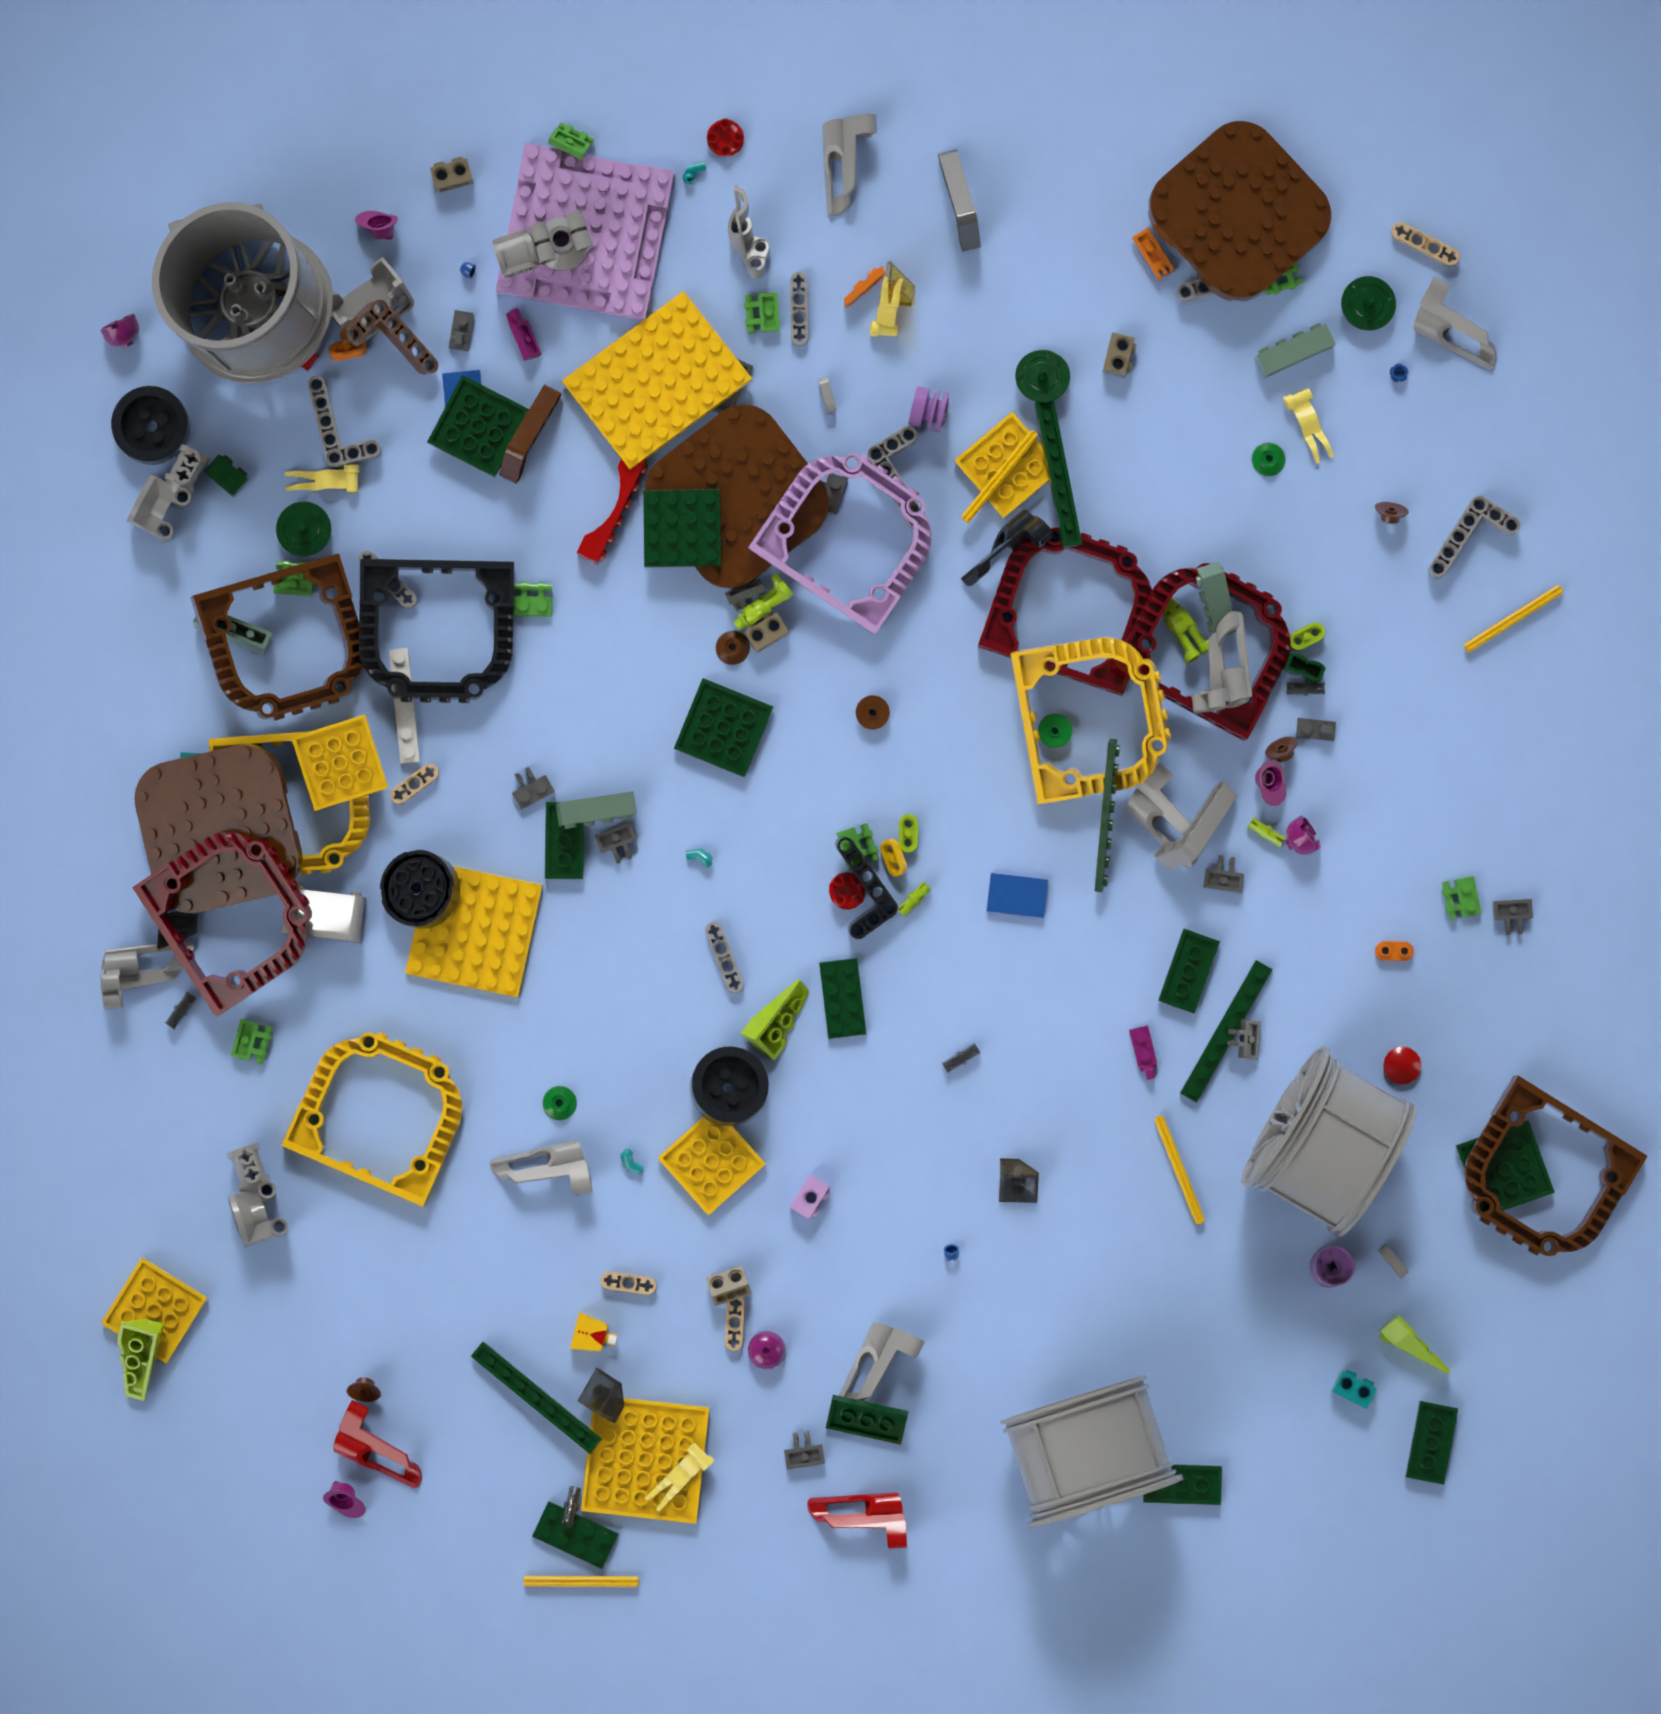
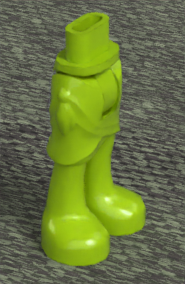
[733,573,794,630]
[1163,597,1209,664]

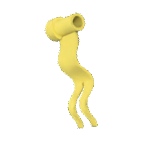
[870,277,903,337]
[1283,388,1334,464]
[285,464,360,493]
[645,1442,715,1512]

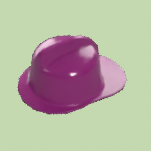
[355,211,398,240]
[1255,760,1286,806]
[323,1481,366,1518]

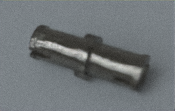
[1286,681,1325,696]
[165,991,197,1030]
[942,1043,981,1073]
[561,1486,581,1527]

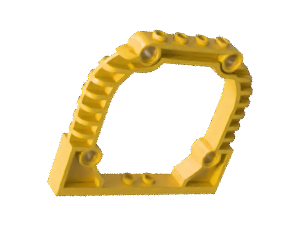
[1011,637,1171,804]
[209,731,370,875]
[281,1032,463,1207]

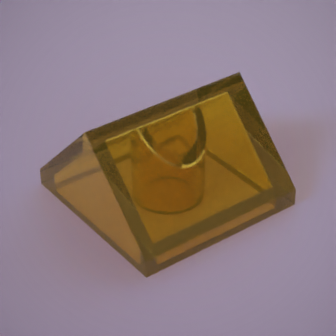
[886,261,915,306]

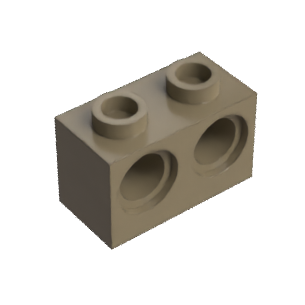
[430,157,474,193]
[1102,332,1137,378]
[744,612,789,654]
[706,1266,752,1306]

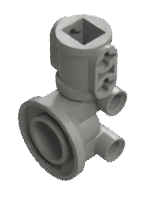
[492,210,593,278]
[127,444,210,543]
[227,1143,288,1248]

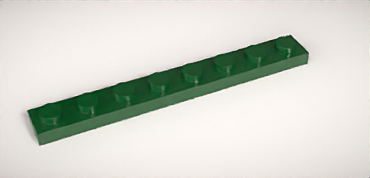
[1034,401,1082,548]
[1094,738,1120,892]
[1180,960,1273,1103]
[470,1341,603,1454]

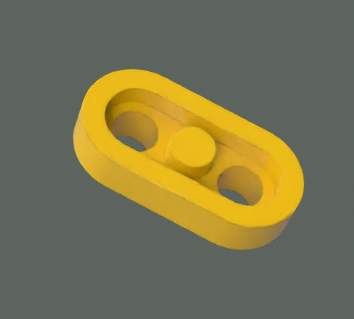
[880,839,907,877]

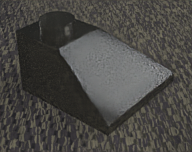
[999,1158,1039,1203]
[578,1367,624,1423]

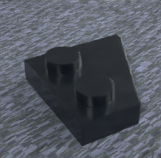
[157,912,198,950]

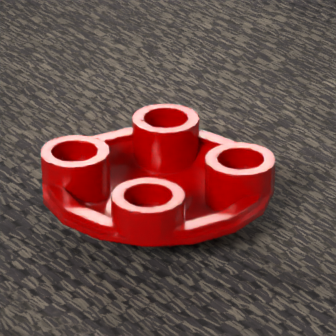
[706,118,744,157]
[829,872,865,910]
[1383,1046,1422,1085]

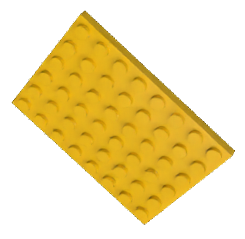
[562,291,752,470]

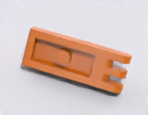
[1132,228,1175,281]
[844,267,886,307]

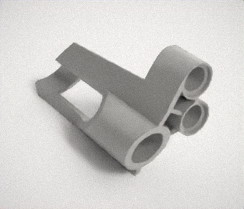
[728,184,770,279]
[1192,611,1252,713]

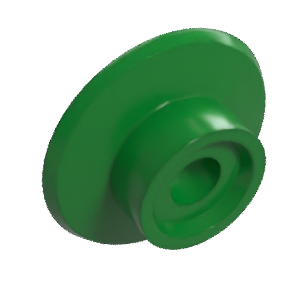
[1251,442,1286,476]
[1038,714,1072,748]
[542,1086,577,1120]

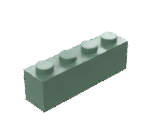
[1255,323,1336,378]
[1196,561,1236,636]
[193,615,272,656]
[555,791,637,829]

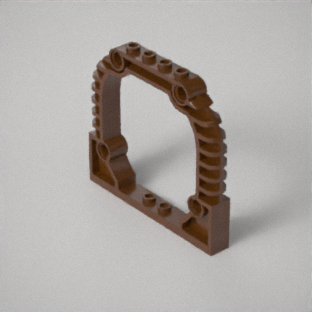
[190,553,363,721]
[1464,1075,1648,1256]

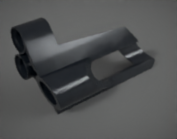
[961,509,1053,586]

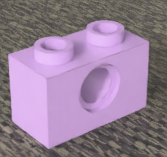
[790,1175,830,1219]

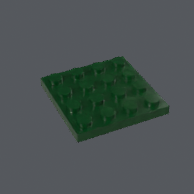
[427,375,529,478]
[643,489,721,568]
[674,678,774,778]
[1455,1120,1555,1211]

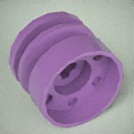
[908,386,949,432]
[1309,1246,1355,1288]

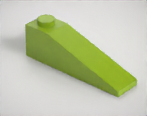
[740,979,809,1062]
[1378,1315,1451,1374]
[117,1319,164,1401]

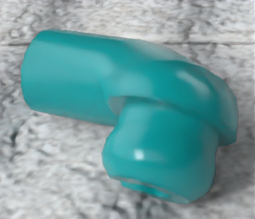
[683,161,706,184]
[685,849,713,867]
[620,1149,644,1175]

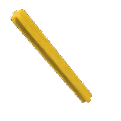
[961,430,1038,523]
[1464,585,1563,653]
[1154,1115,1205,1225]
[523,1576,639,1587]

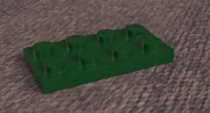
[545,802,584,879]
[1158,928,1220,1014]
[819,958,866,1039]
[825,1394,909,1445]
[1405,1400,1458,1485]
[1143,1464,1222,1505]
[532,1501,619,1569]

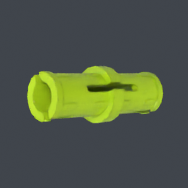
[1247,817,1286,847]
[898,881,932,917]

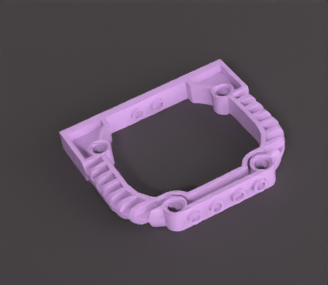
[748,453,932,634]

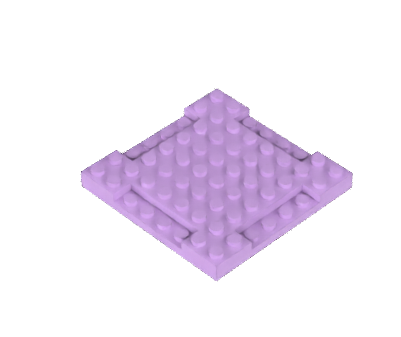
[496,143,675,321]

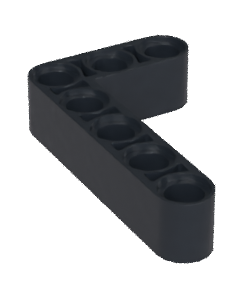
[835,836,898,939]

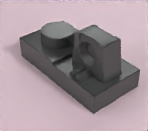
[449,310,474,351]
[725,579,766,611]
[1296,718,1336,741]

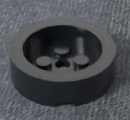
[111,386,190,465]
[380,850,460,929]
[690,1046,769,1126]

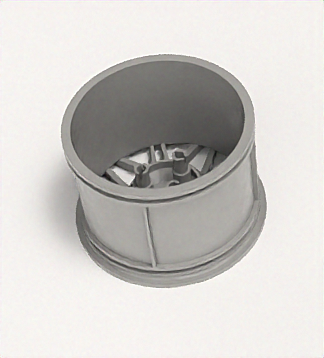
[152,202,333,384]
[1241,1046,1417,1237]
[1000,1375,1184,1528]

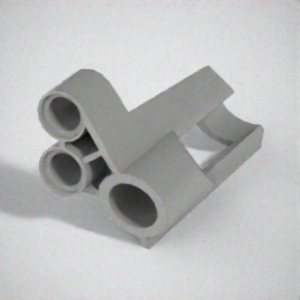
[822,114,877,216]
[1413,277,1497,370]
[1125,762,1198,867]
[100,940,194,1010]
[489,1140,593,1196]
[839,1322,925,1401]

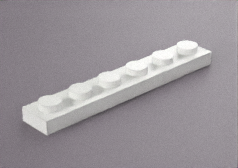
[389,648,420,764]

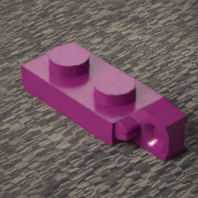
[506,308,542,361]
[1129,1025,1157,1080]

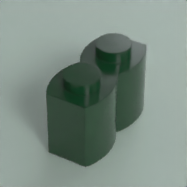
[204,454,249,498]
[1283,653,1326,683]

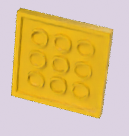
[954,412,1049,519]
[291,714,389,811]
[658,1117,766,1216]
[101,1257,208,1364]

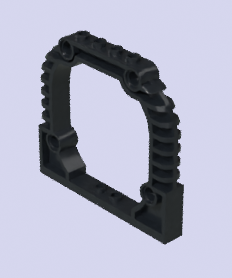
[359,559,514,703]

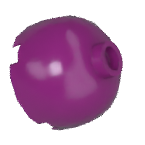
[100,314,139,348]
[1285,815,1321,855]
[747,1331,786,1370]

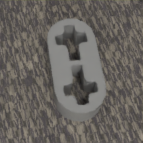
[818,377,836,414]
[1378,1244,1409,1278]

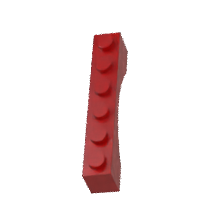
[576,459,648,565]

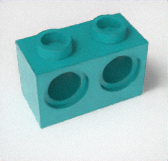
[1331,1369,1377,1409]

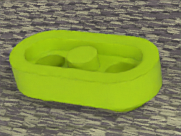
[1290,622,1325,651]
[898,814,918,853]

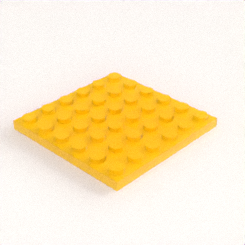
[405,866,543,998]
[581,1394,710,1524]

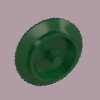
[1341,276,1396,331]
[1015,350,1070,403]
[276,502,332,557]

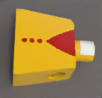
[570,1312,618,1351]

